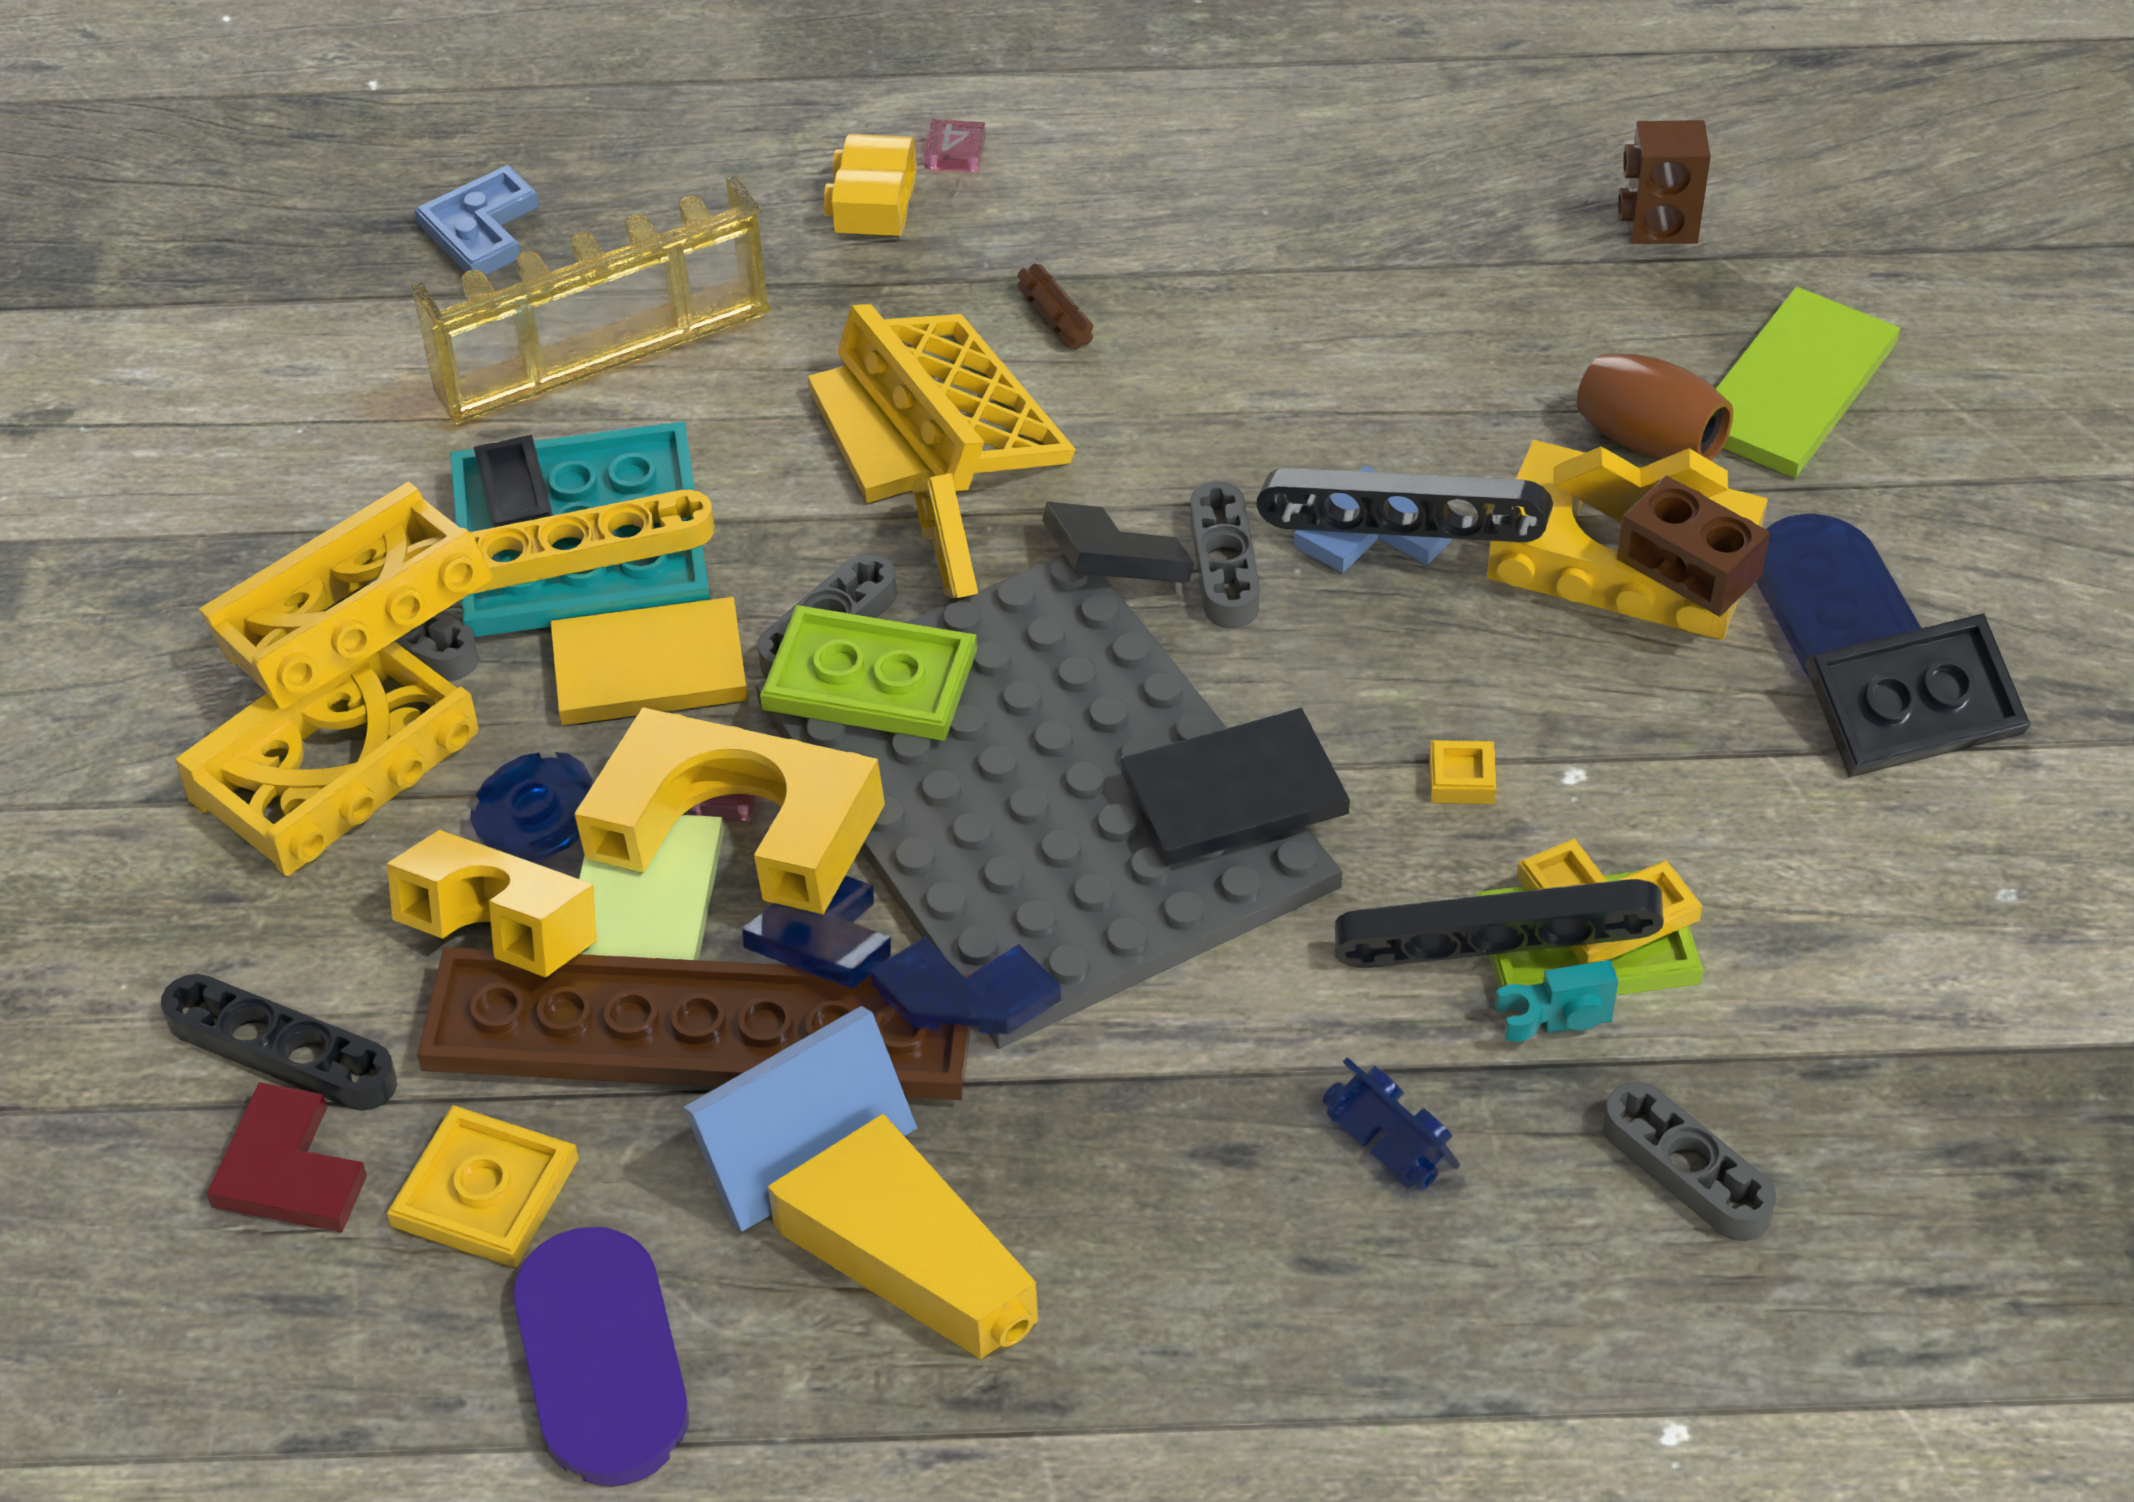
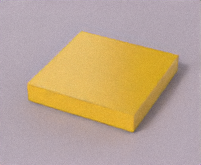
[387,1105,579,1269]

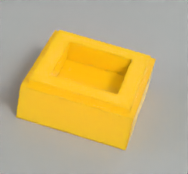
[1429,740,1496,804]

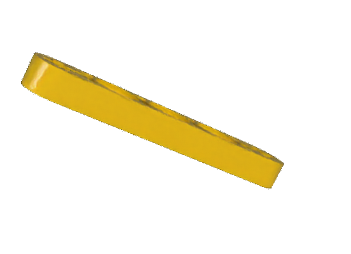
[471,489,715,594]

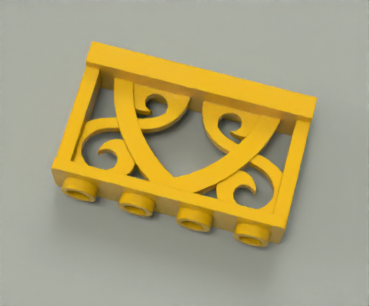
[198,481,492,709]
[175,641,479,876]

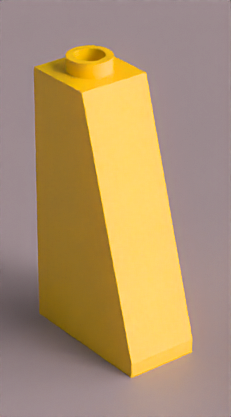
[768,1114,1038,1360]

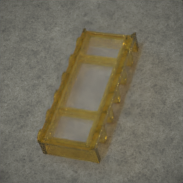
[412,175,772,425]

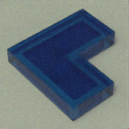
[742,875,891,989]

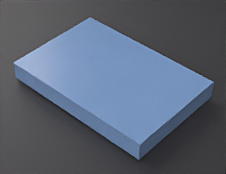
[683,1006,918,1232]

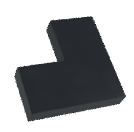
[1042,501,1194,583]

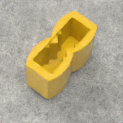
[824,134,917,236]

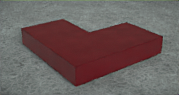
[207,1082,367,1233]

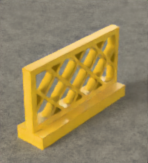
[837,304,1076,491]

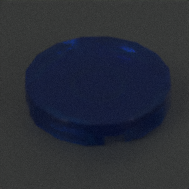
[470,752,594,862]

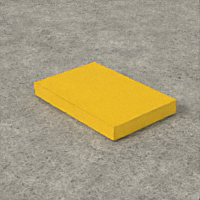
[808,346,935,503]
[551,597,748,726]

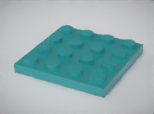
[450,421,710,637]

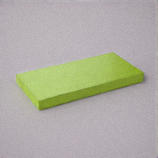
[1716,286,1901,479]

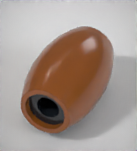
[1577,353,1733,461]

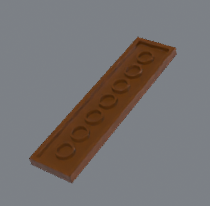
[417,947,975,1100]

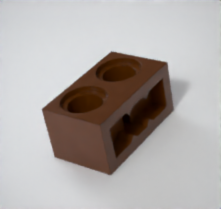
[1618,120,1711,244]
[1617,475,1770,617]

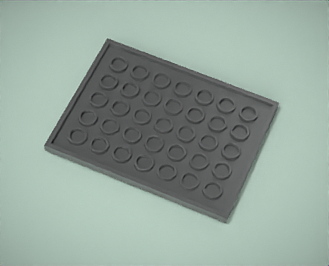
[756,555,1342,1049]

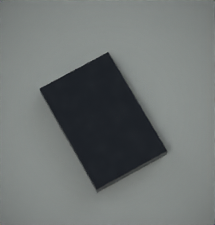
[1804,613,2031,777]
[1121,707,1350,866]

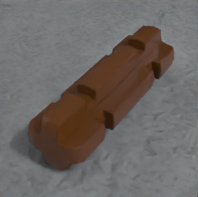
[1017,263,1093,349]

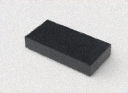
[473,435,553,528]

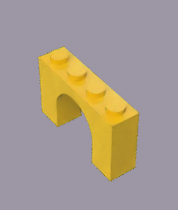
[1487,440,1768,640]
[575,707,885,915]

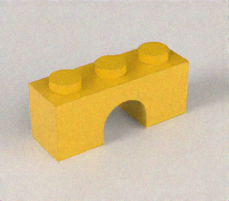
[387,830,597,977]

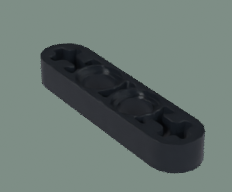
[161,974,397,1111]

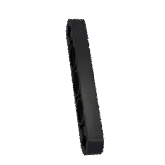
[1256,468,1553,542]
[1335,879,1664,968]

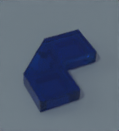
[870,936,1061,1035]

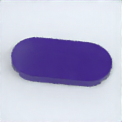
[514,1227,689,1486]

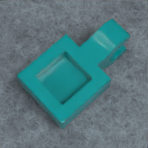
[1495,960,1618,1042]

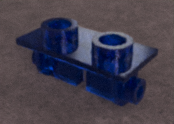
[1322,1057,1461,1191]

